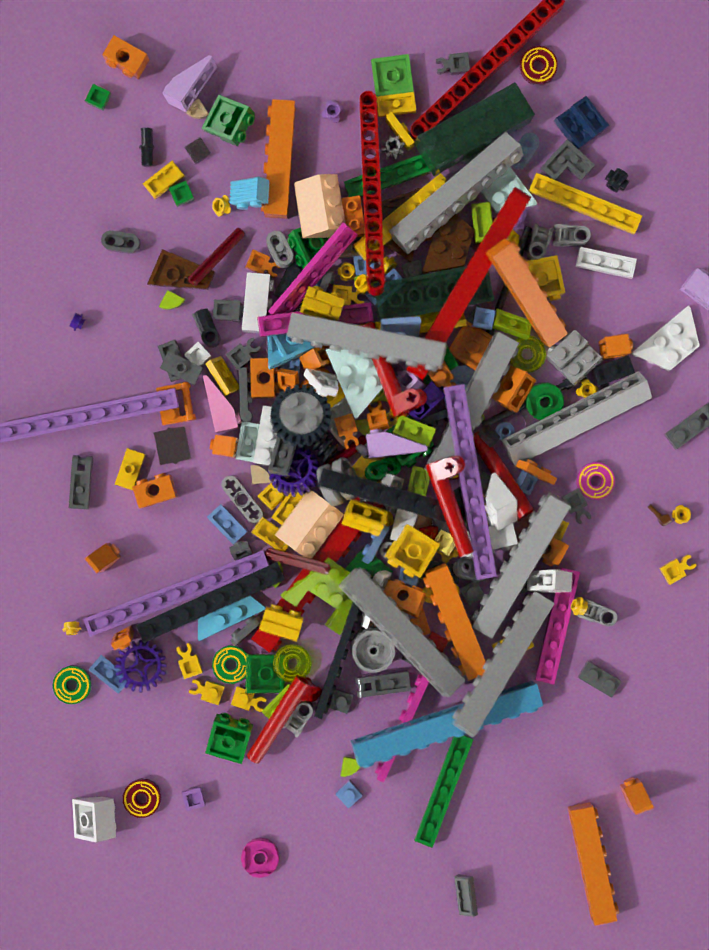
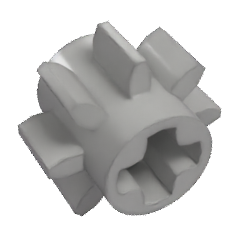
[381,135,404,160]

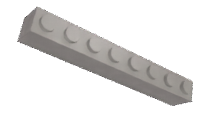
[390,132,523,254]
[287,313,447,371]
[424,332,519,478]
[502,371,652,466]
[470,492,571,638]
[338,568,465,697]
[452,591,555,737]

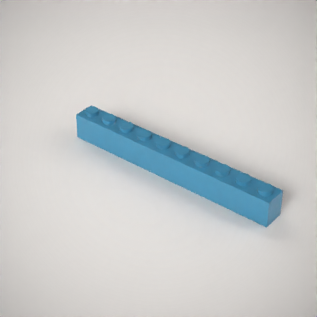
[350,680,543,768]

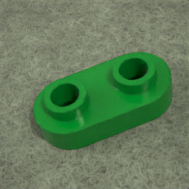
[364,457,401,482]

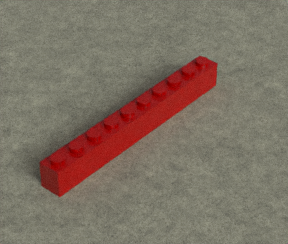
[251,498,383,653]

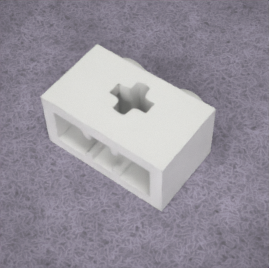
[527,570,572,593]

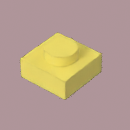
[434,530,455,556]

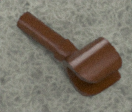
[648,504,672,526]

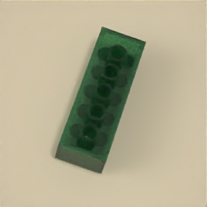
[414,82,535,176]
[372,266,494,323]

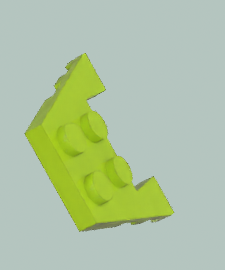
[281,558,353,635]

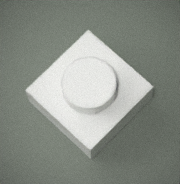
[184,342,212,367]

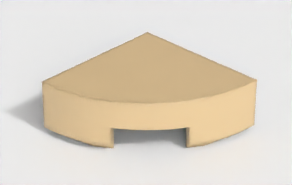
[185,99,209,119]
[251,465,272,484]

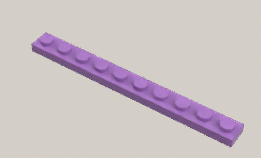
[444,384,496,580]
[0,388,180,443]
[83,550,269,637]

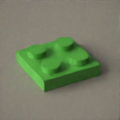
[371,54,414,96]

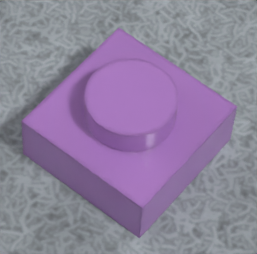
[182,786,206,811]

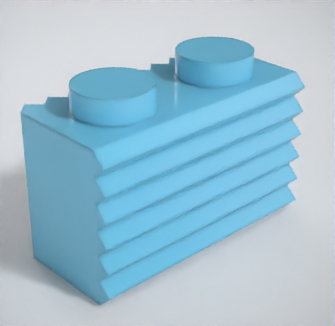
[229,177,269,210]

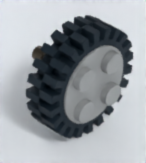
[270,385,332,447]

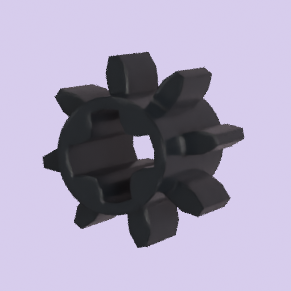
[605,168,630,192]

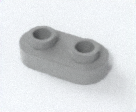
[266,231,293,268]

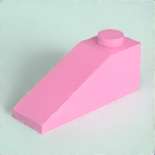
[203,375,242,433]

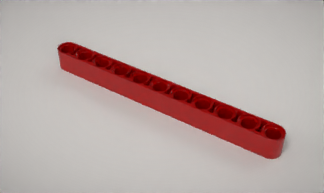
[410,0,565,143]
[359,91,385,296]
[406,187,531,380]

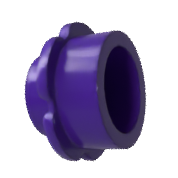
[69,313,85,331]

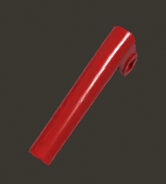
[361,322,427,418]
[473,430,535,522]
[425,455,474,557]
[247,675,322,764]

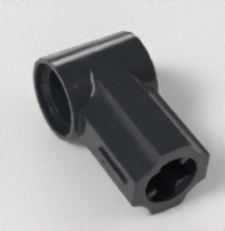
[192,308,221,348]

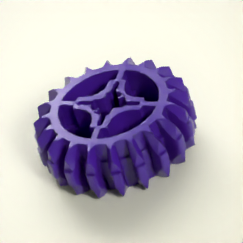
[268,447,320,497]
[114,640,167,693]

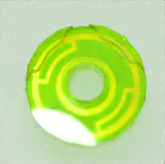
[509,335,546,373]
[273,644,312,683]

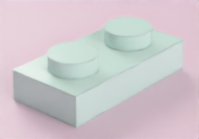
[235,421,260,462]

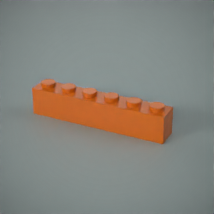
[261,99,296,219]
[486,239,568,348]
[423,563,486,681]
[568,802,619,926]

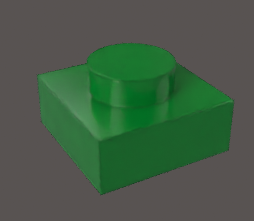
[85,84,111,111]
[169,181,195,207]

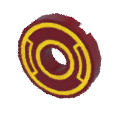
[520,46,558,85]
[123,779,161,818]

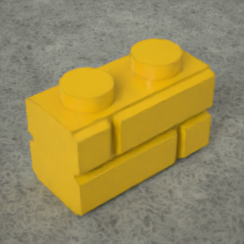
[300,286,345,322]
[342,499,388,536]
[259,604,304,641]

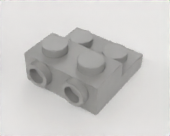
[547,330,603,386]

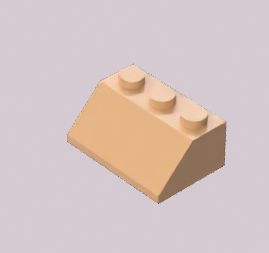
[294,174,345,238]
[275,489,344,559]

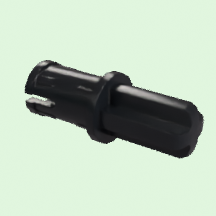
[139,127,155,167]

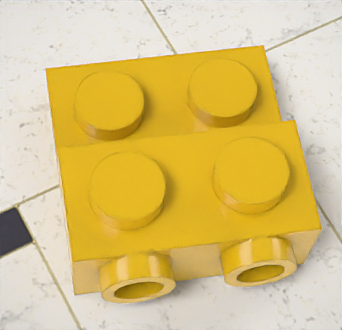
[527,255,565,301]
[384,524,440,578]

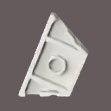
[631,305,700,371]

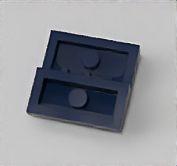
[554,96,609,149]

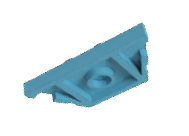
[267,334,316,370]
[198,595,266,641]

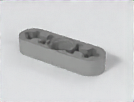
[221,476,263,523]

